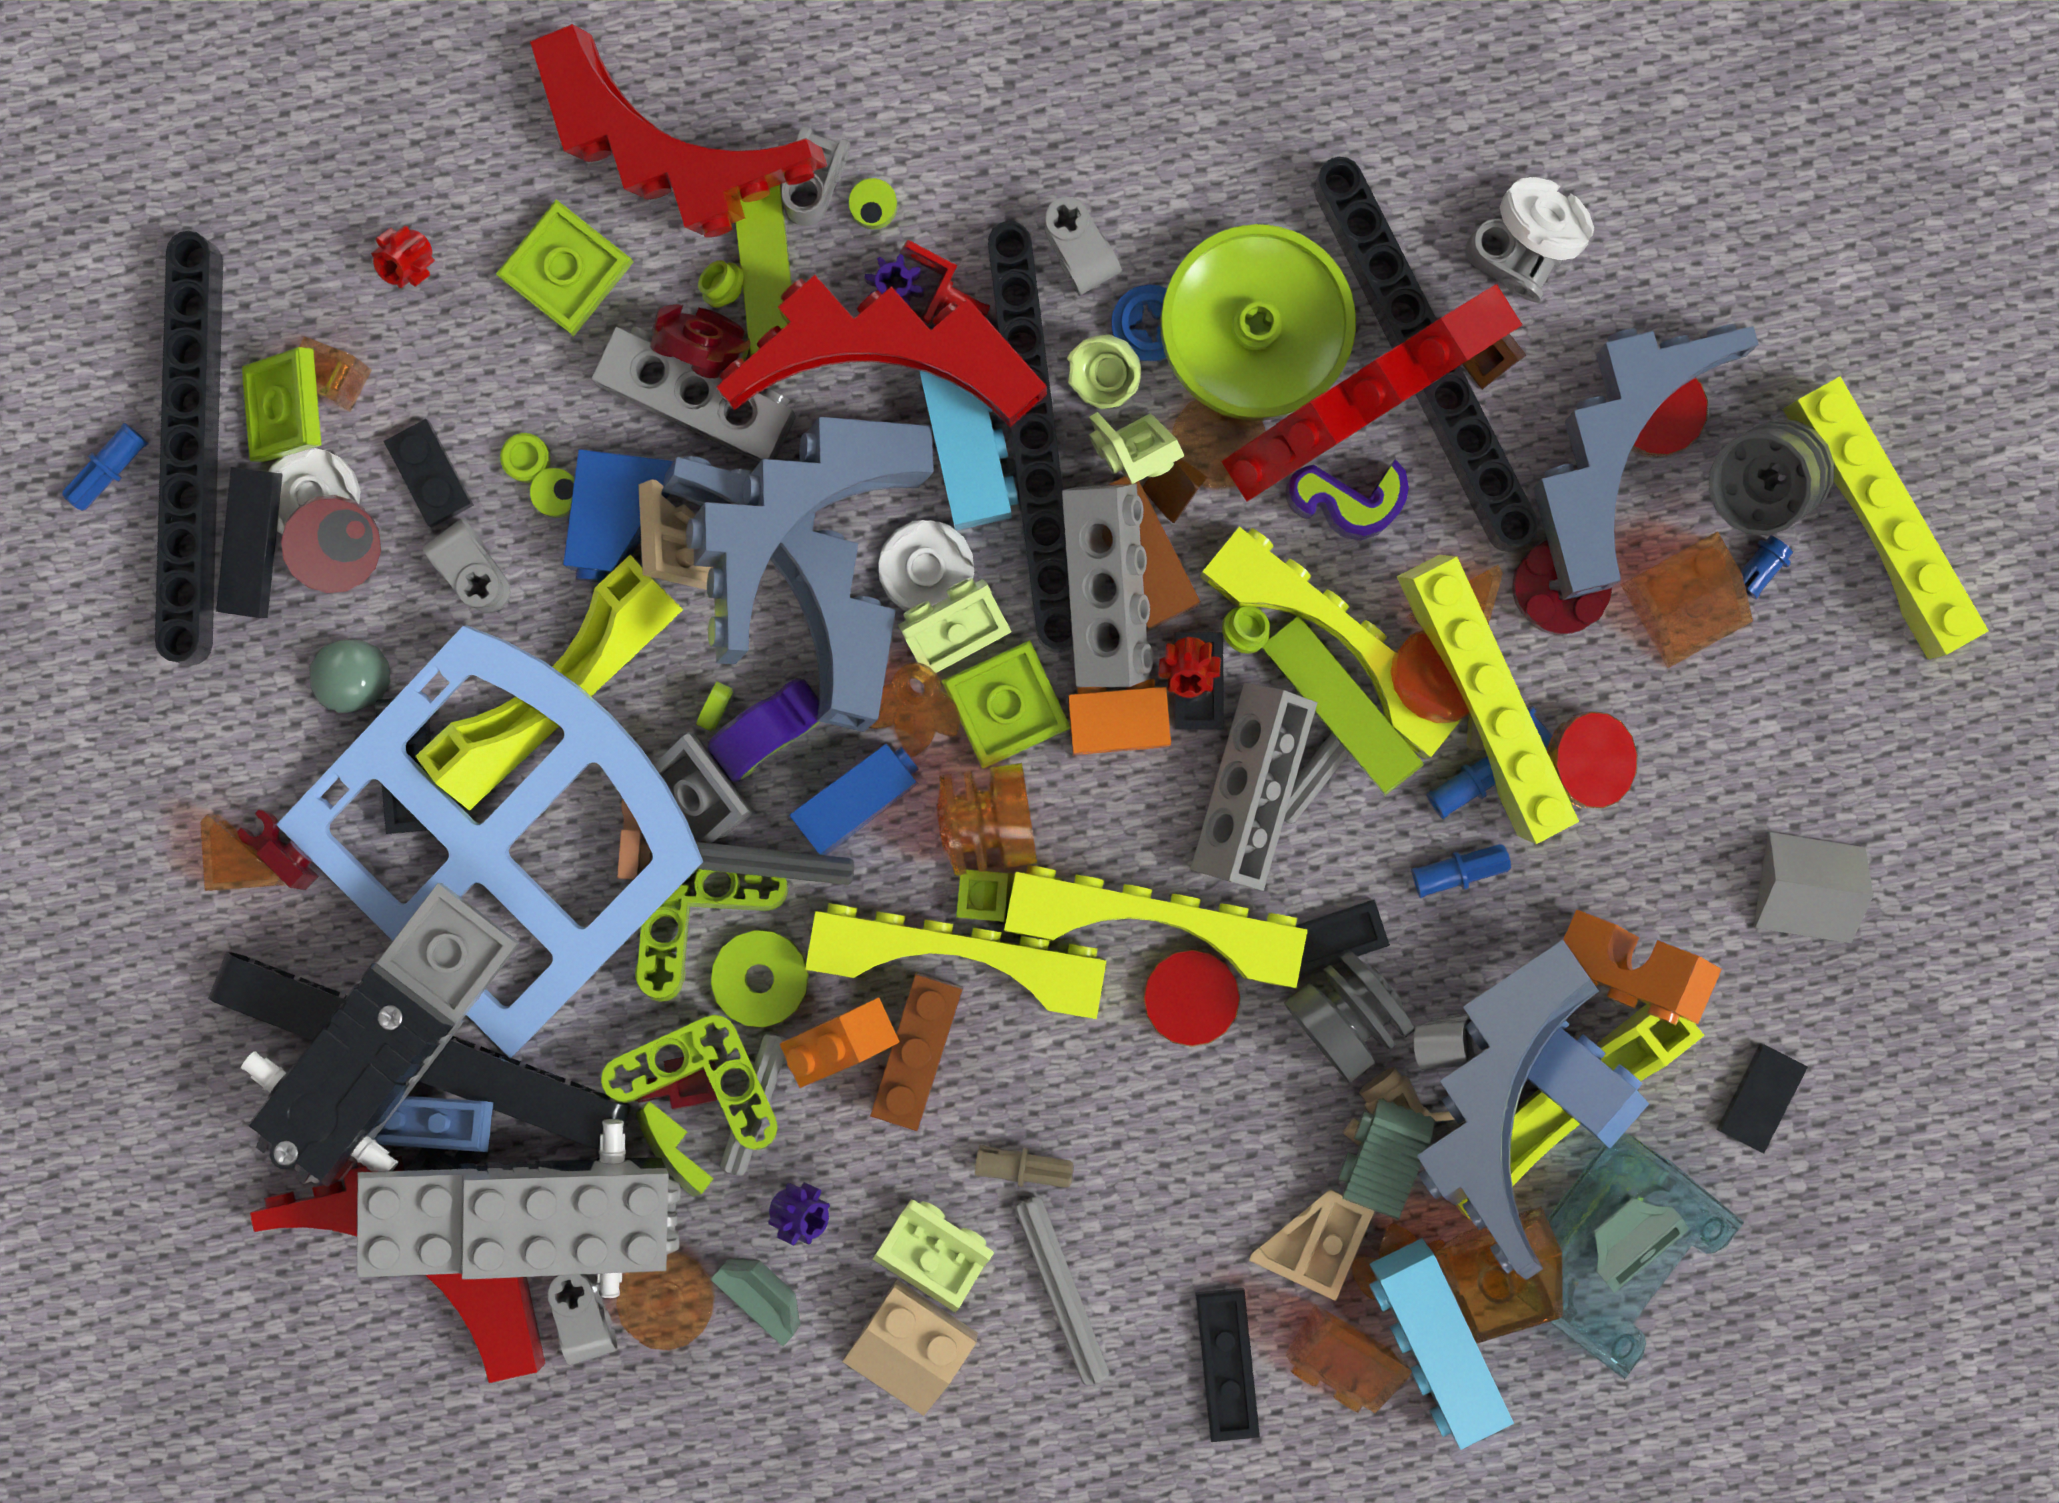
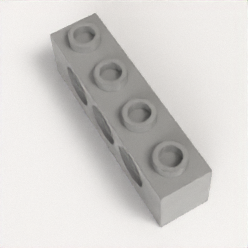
[591,326,796,463]
[1062,484,1153,687]
[1190,683,1318,891]

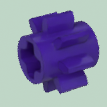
[864,254,924,308]
[768,1182,830,1246]

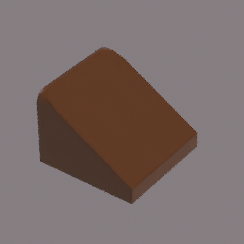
[1462,334,1526,390]
[1142,458,1208,523]

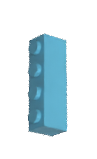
[919,370,1019,531]
[1369,1238,1514,1450]

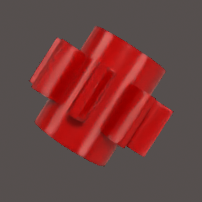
[371,226,435,288]
[1158,637,1221,698]

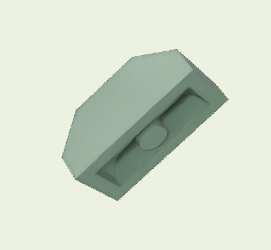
[1594,1198,1690,1293]
[710,1258,800,1346]

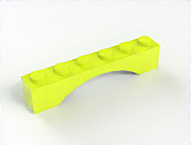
[1782,376,1989,659]
[1200,526,1468,759]
[1396,554,1579,844]
[416,555,683,811]
[1004,865,1307,988]
[805,903,1106,1019]
[1456,1004,1704,1221]

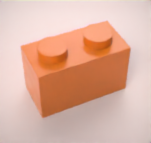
[1068,679,1171,755]
[779,997,900,1088]

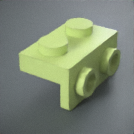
[1088,412,1184,484]
[898,578,1012,678]
[873,1199,994,1312]

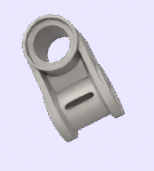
[781,126,850,226]
[1044,196,1122,296]
[1466,219,1563,302]
[422,518,511,613]
[1413,1013,1479,1070]
[547,1274,618,1366]

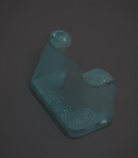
[1507,1133,1744,1380]

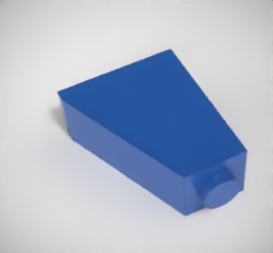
[563,449,674,583]
[789,744,919,855]

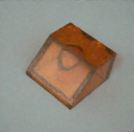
[1620,531,1753,668]
[1435,1206,1563,1344]
[1286,1304,1412,1413]

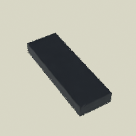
[216,467,283,618]
[1195,1288,1260,1442]

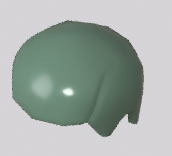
[309,639,390,713]

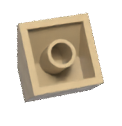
[842,1279,978,1416]

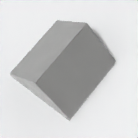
[654,733,755,844]
[1754,832,1874,943]

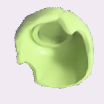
[1067,334,1141,409]

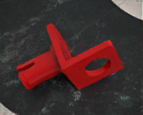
[899,240,991,326]

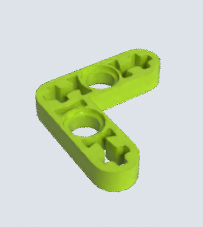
[637,869,789,1002]
[601,1015,778,1151]

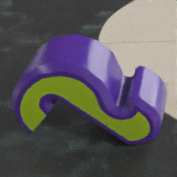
[1285,459,1409,541]
[708,678,821,782]

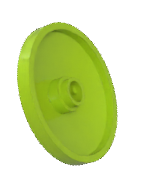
[1160,224,1356,421]

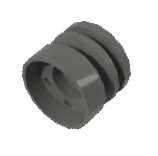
[1709,419,1834,536]
[1284,950,1415,1083]

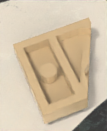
[638,479,714,590]
[1249,1189,1375,1301]

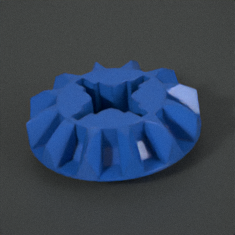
[1111,284,1167,362]

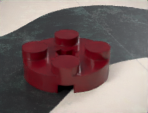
[650,304,751,379]
[1512,540,1612,635]

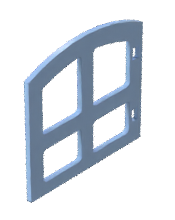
[276,625,703,1058]

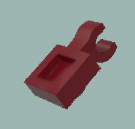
[237,809,319,890]
[635,1057,719,1110]

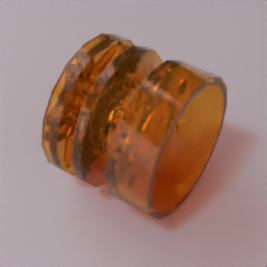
[936,763,1037,876]

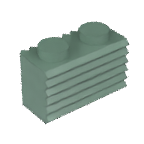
[1338,1098,1435,1220]

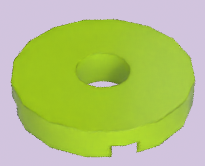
[711,930,809,1027]

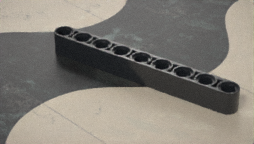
[1314,156,1538,552]
[988,221,1073,653]
[155,230,223,666]
[208,952,632,1150]

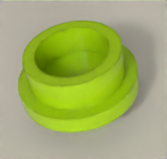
[698,260,744,308]
[1222,606,1270,654]

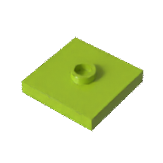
[496,199,634,337]
[242,347,322,462]
[942,640,1071,769]

